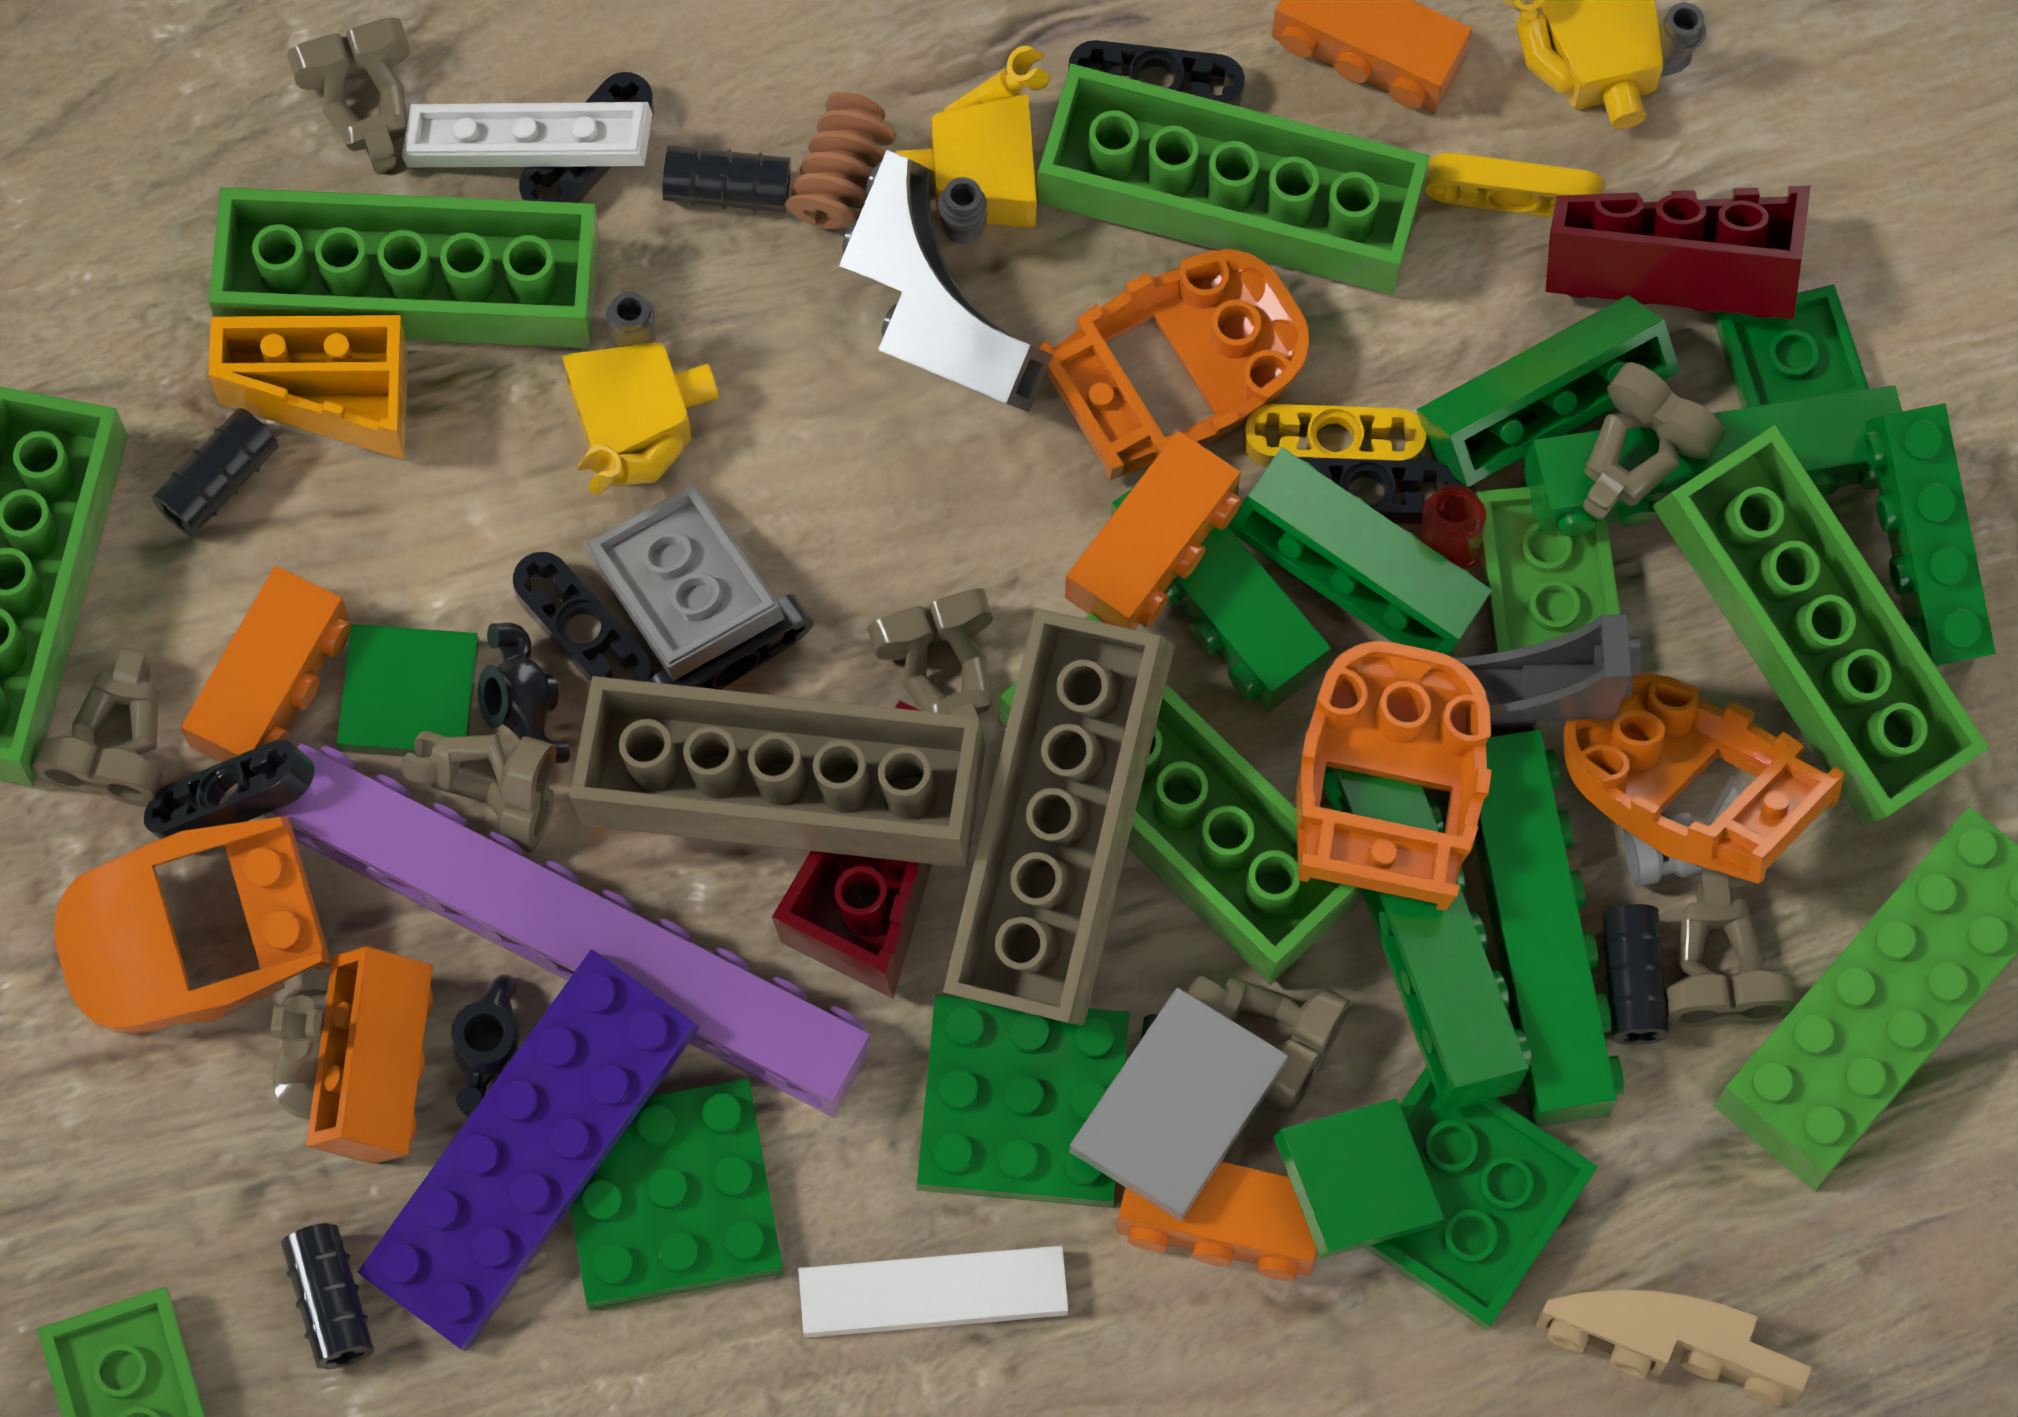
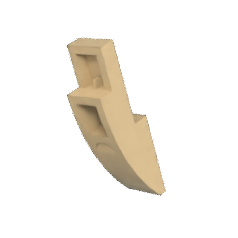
[1535,1290,1812,1406]

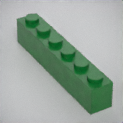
[1522,385,1902,536]
[1475,730,1624,1127]
[1323,766,1531,1112]

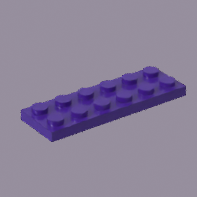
[357,948,700,1351]

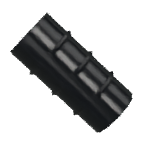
[662,145,791,213]
[152,408,279,536]
[1602,904,1669,1045]
[281,1223,374,1370]

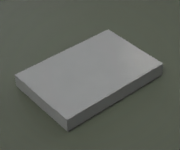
[585,483,785,681]
[1069,988,1289,1222]

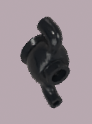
[478,623,570,763]
[451,974,520,1116]

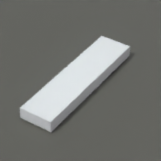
[402,102,653,168]
[798,1246,1068,1338]

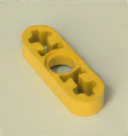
[1425,153,1606,218]
[1243,404,1427,467]

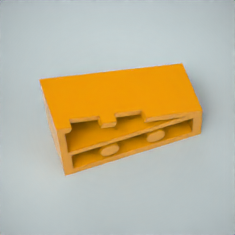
[208,315,408,460]

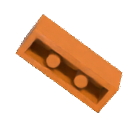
[1272,0,1472,114]
[1065,430,1243,630]
[181,565,351,762]
[306,946,433,1164]
[1116,1162,1317,1281]

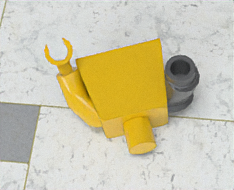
[1503,0,1706,130]
[896,45,1050,244]
[562,292,719,495]

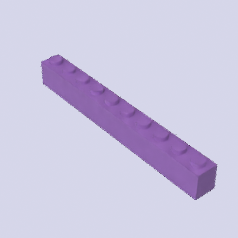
[264,743,871,1118]

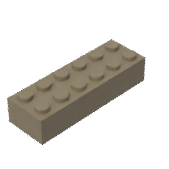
[943,608,1175,1026]
[569,676,986,868]

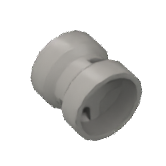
[1623,812,1703,887]

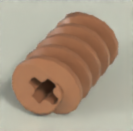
[784,92,896,230]

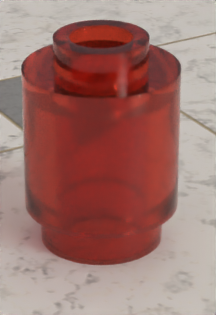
[1419,485,1486,570]

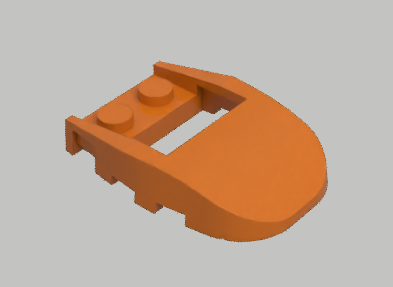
[1037,249,1309,480]
[1296,641,1492,911]
[1564,673,1845,884]
[54,816,331,1034]

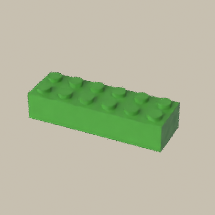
[1037,64,1430,295]
[209,187,600,348]
[0,387,128,787]
[1652,425,1989,826]
[999,612,1364,986]
[1714,806,2018,1191]

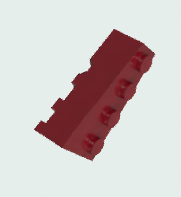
[1545,185,1811,319]
[772,700,932,999]

